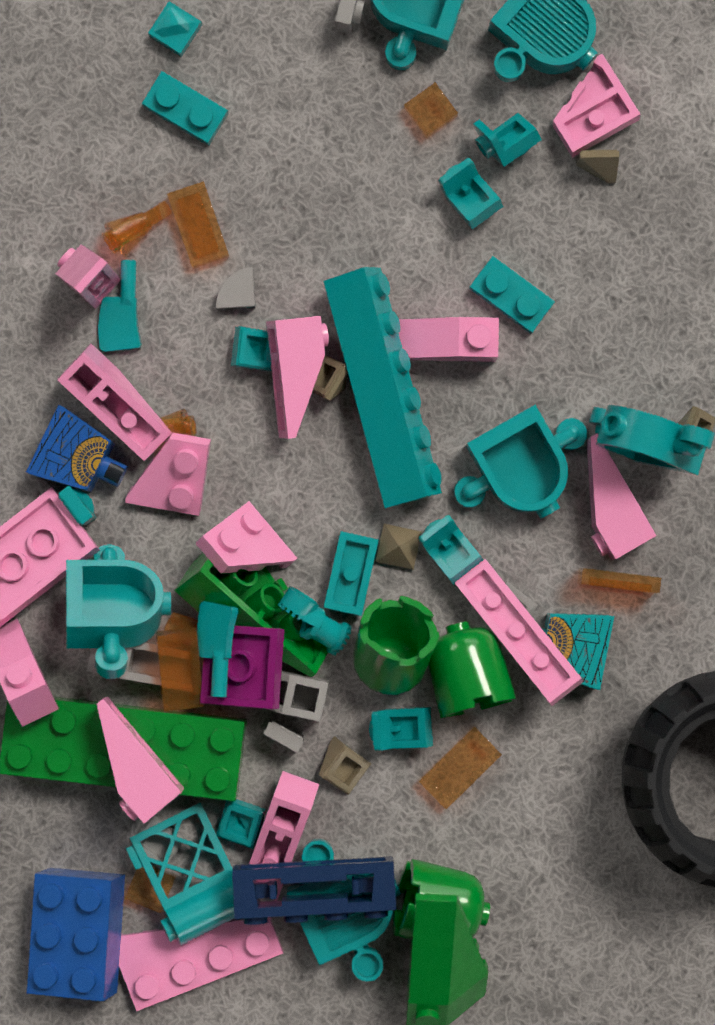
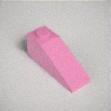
[55,244,120,309]
[266,316,329,439]
[399,317,499,362]
[57,344,172,461]
[586,433,657,560]
[0,619,59,727]
[97,697,185,824]
[249,771,319,901]

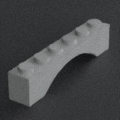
[87,641,329,722]

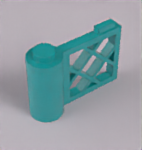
[126,802,234,946]

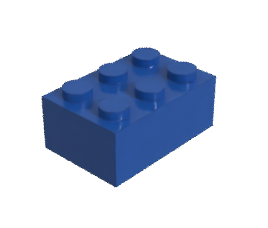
[27,868,125,1001]

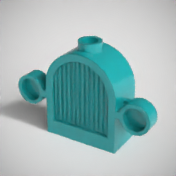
[370,0,464,70]
[488,0,599,82]
[454,404,587,519]
[589,405,715,475]
[66,544,171,679]
[287,839,401,982]

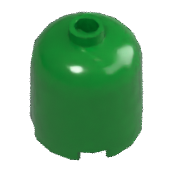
[353,596,439,695]
[429,621,516,719]
[392,859,490,940]

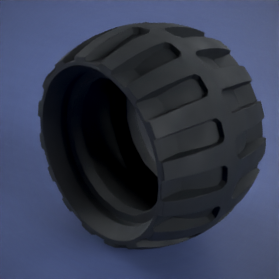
[622,671,715,887]

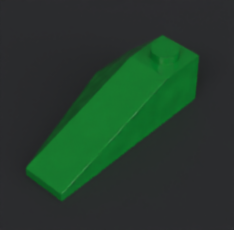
[174,552,328,677]
[406,893,488,1025]

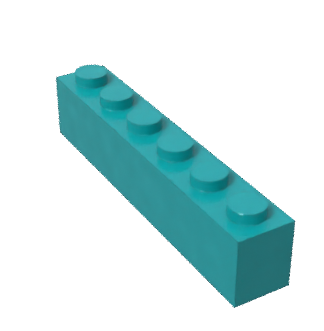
[323,267,442,508]

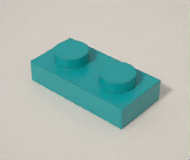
[142,71,229,146]
[469,256,555,334]
[324,531,379,616]

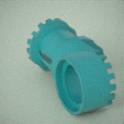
[278,586,352,656]

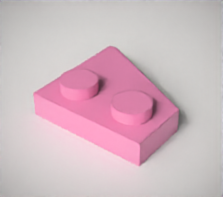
[553,54,641,158]
[125,432,211,516]
[195,501,297,574]

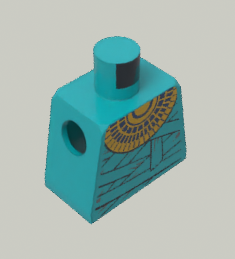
[542,613,614,690]

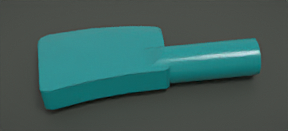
[98,260,142,352]
[197,601,238,697]

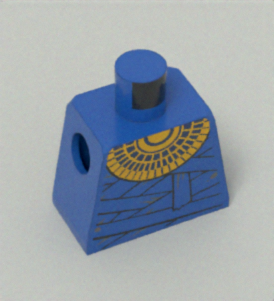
[26,405,128,492]

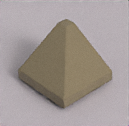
[576,150,619,184]
[319,736,372,795]

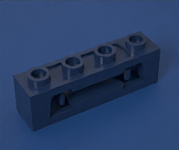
[232,856,396,925]

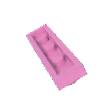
[454,559,583,706]

